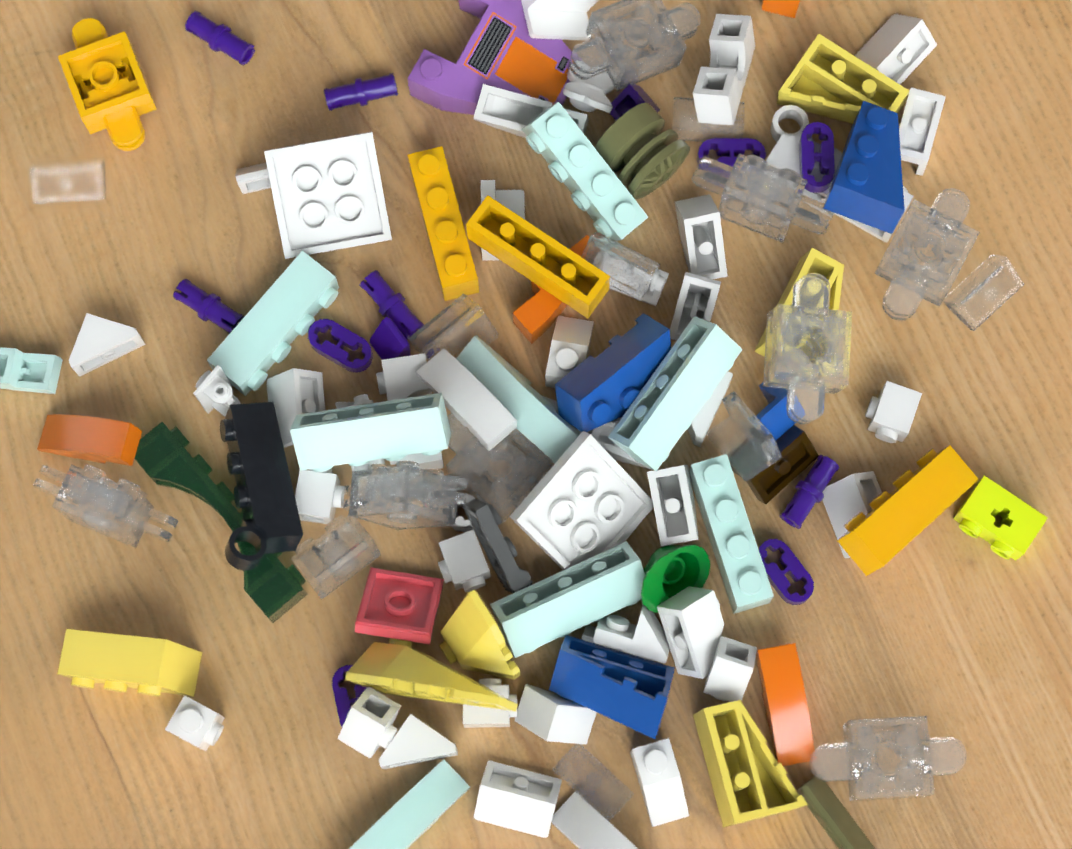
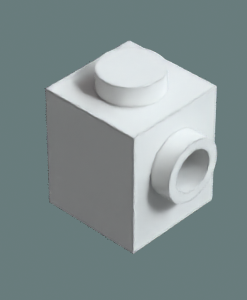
[865,381,922,443]
[295,469,345,525]
[438,529,491,592]
[703,636,757,702]
[463,678,517,728]
[338,686,401,759]
[165,695,225,751]

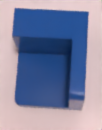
[749,376,804,444]

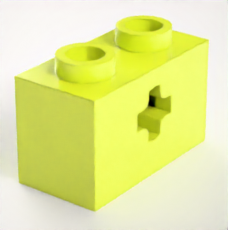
[953,475,1048,561]

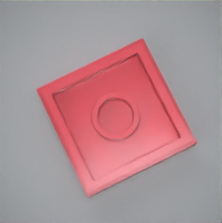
[355,567,444,645]

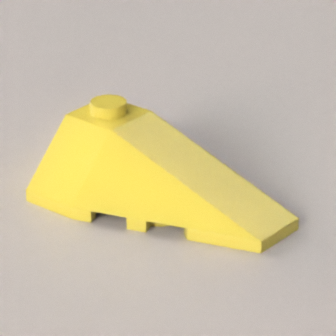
[439,589,520,680]
[345,638,518,712]

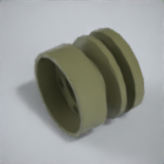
[595,102,690,200]

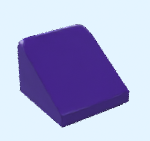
[610,84,660,120]
[370,316,411,360]

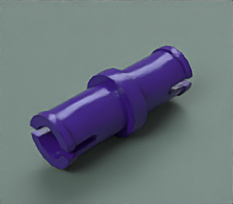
[185,11,255,65]
[324,73,398,111]
[360,270,424,340]
[173,279,245,334]
[780,454,839,529]

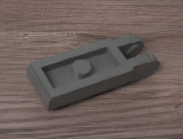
[463,499,533,593]

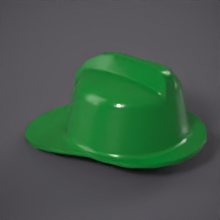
[641,544,711,612]

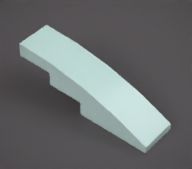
[456,335,580,464]
[0,347,63,394]
[349,759,470,849]

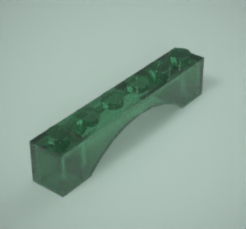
[134,422,308,623]

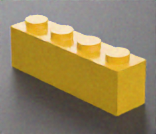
[407,146,480,301]
[466,195,610,318]
[837,445,979,576]

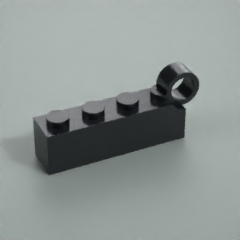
[220,402,303,571]

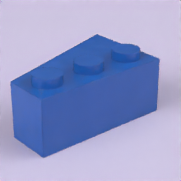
[823,101,905,234]
[555,313,671,432]
[549,635,675,739]

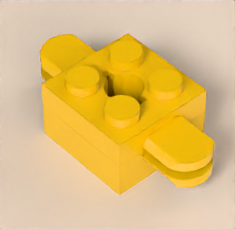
[58,18,157,151]

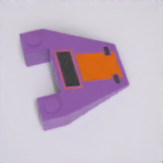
[407,0,582,115]

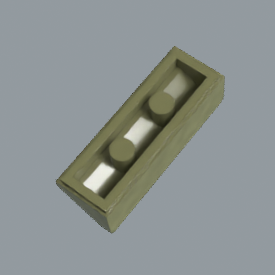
[797,775,875,849]

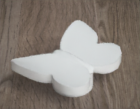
[563,63,619,113]

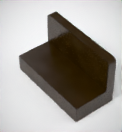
[729,425,819,505]

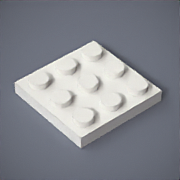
[264,132,392,259]
[510,431,653,570]

